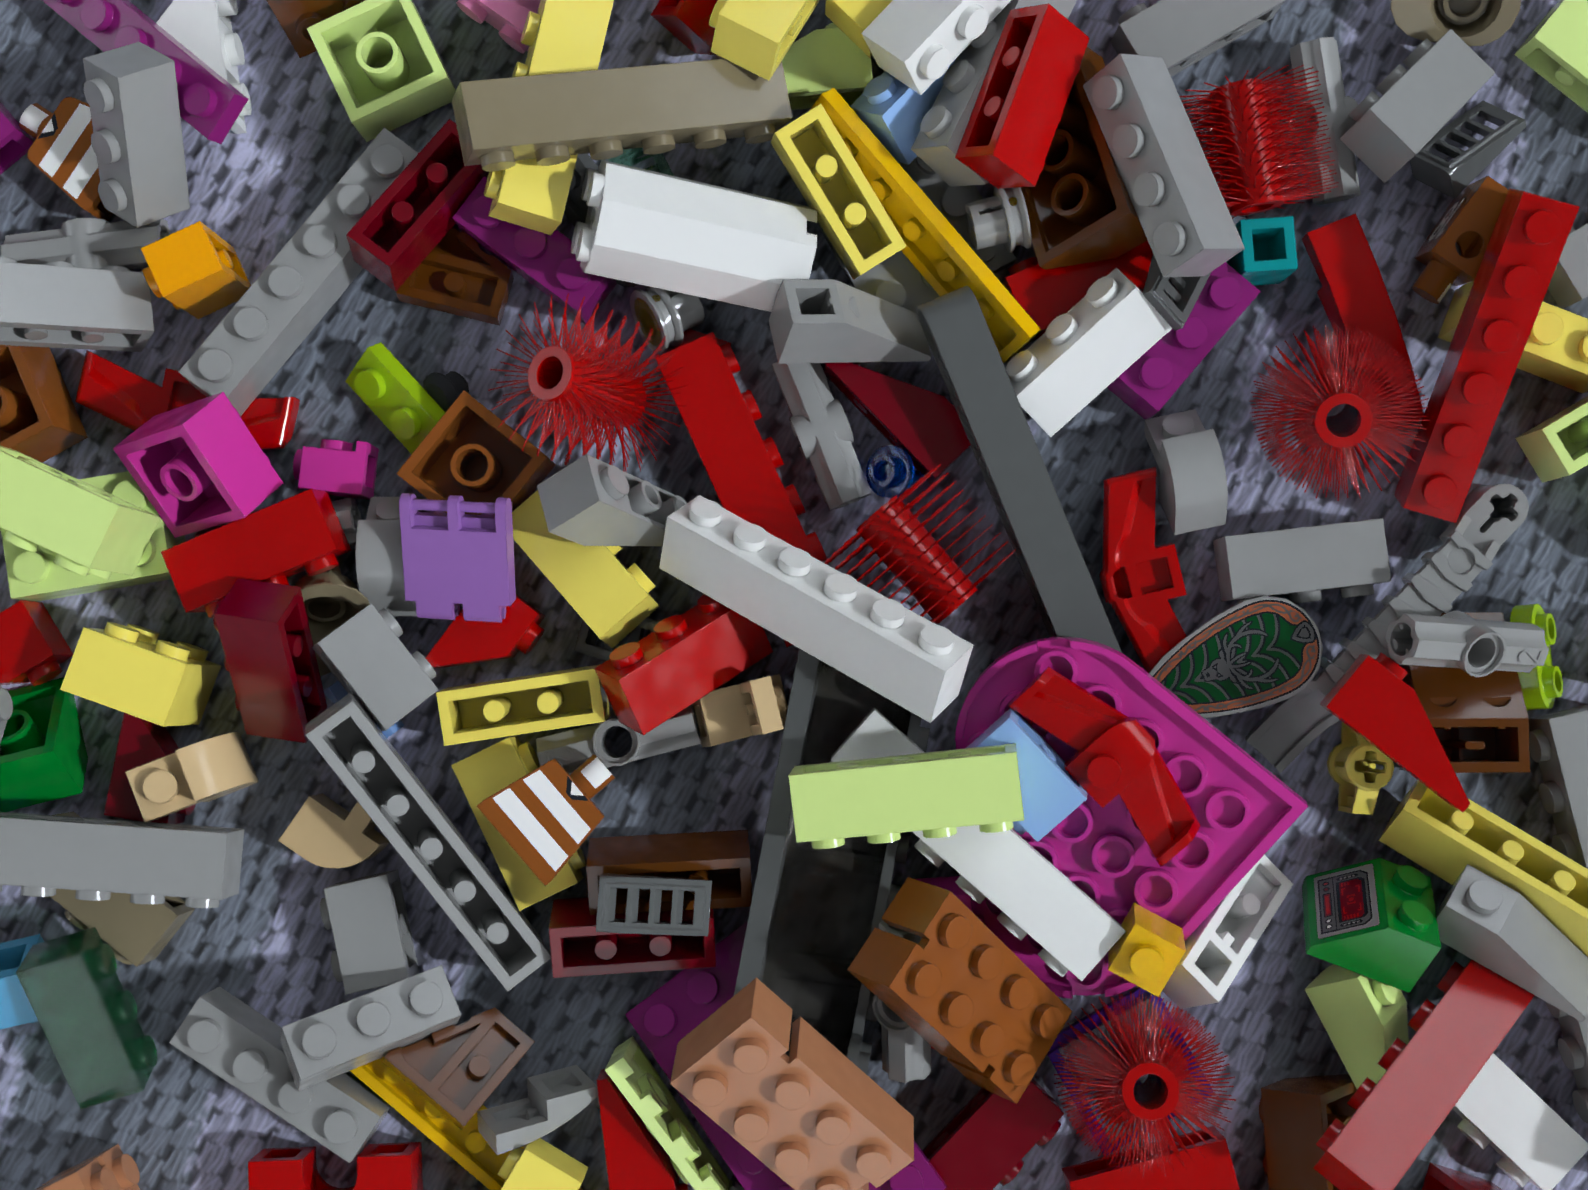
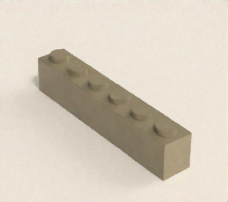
[452,59,793,171]

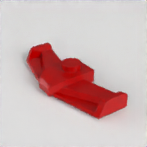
[75,350,300,449]
[1099,467,1187,673]
[1008,666,1201,867]

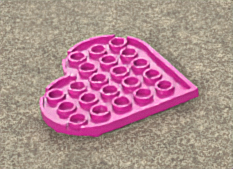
[955,637,1308,999]

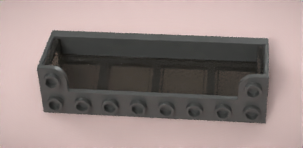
[734,648,930,1075]

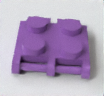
[399,493,516,623]

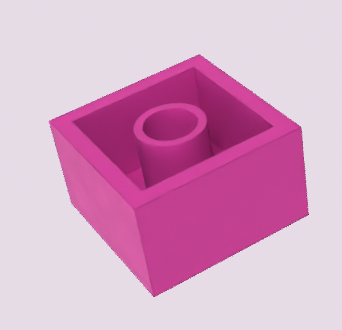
[113,392,283,538]

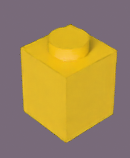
[1108,903,1186,997]

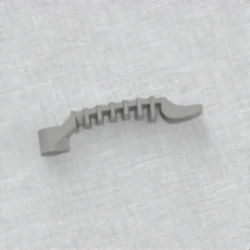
[1245,484,1529,773]

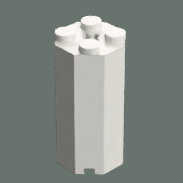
[571,160,817,312]

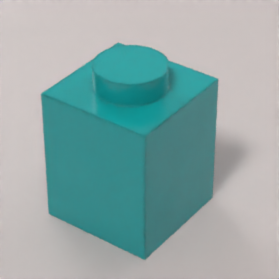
[1226,216,1298,286]

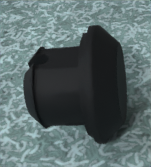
[423,371,469,412]

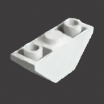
[156,0,252,134]

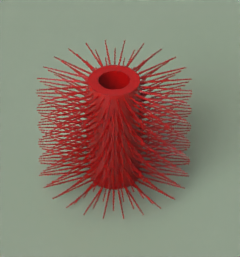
[1179,65,1339,219]
[488,293,688,472]
[1249,323,1430,501]
[824,464,1016,624]
[1053,990,1236,1178]

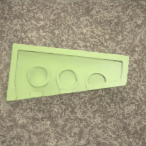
[605,1036,730,1190]

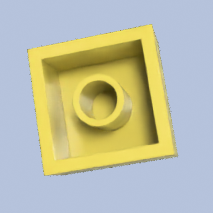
[60,622,221,727]

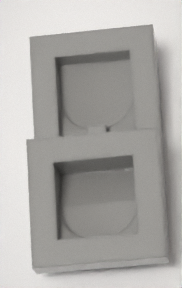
[477,1065,598,1155]

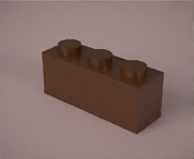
[586,830,752,916]

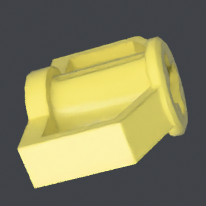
[1327,722,1394,815]

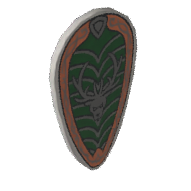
[1149,596,1323,718]

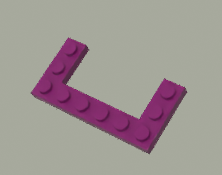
[625,921,947,1190]

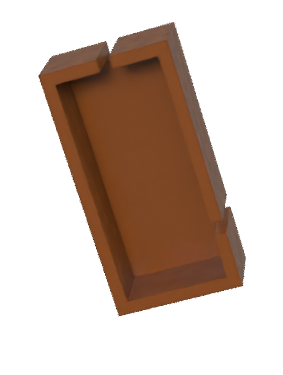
[847,877,1072,1104]

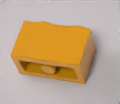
[140,221,251,319]

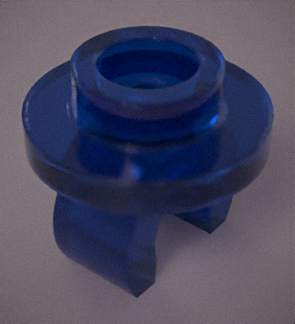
[866,445,924,498]

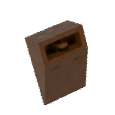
[1397,612,1530,773]

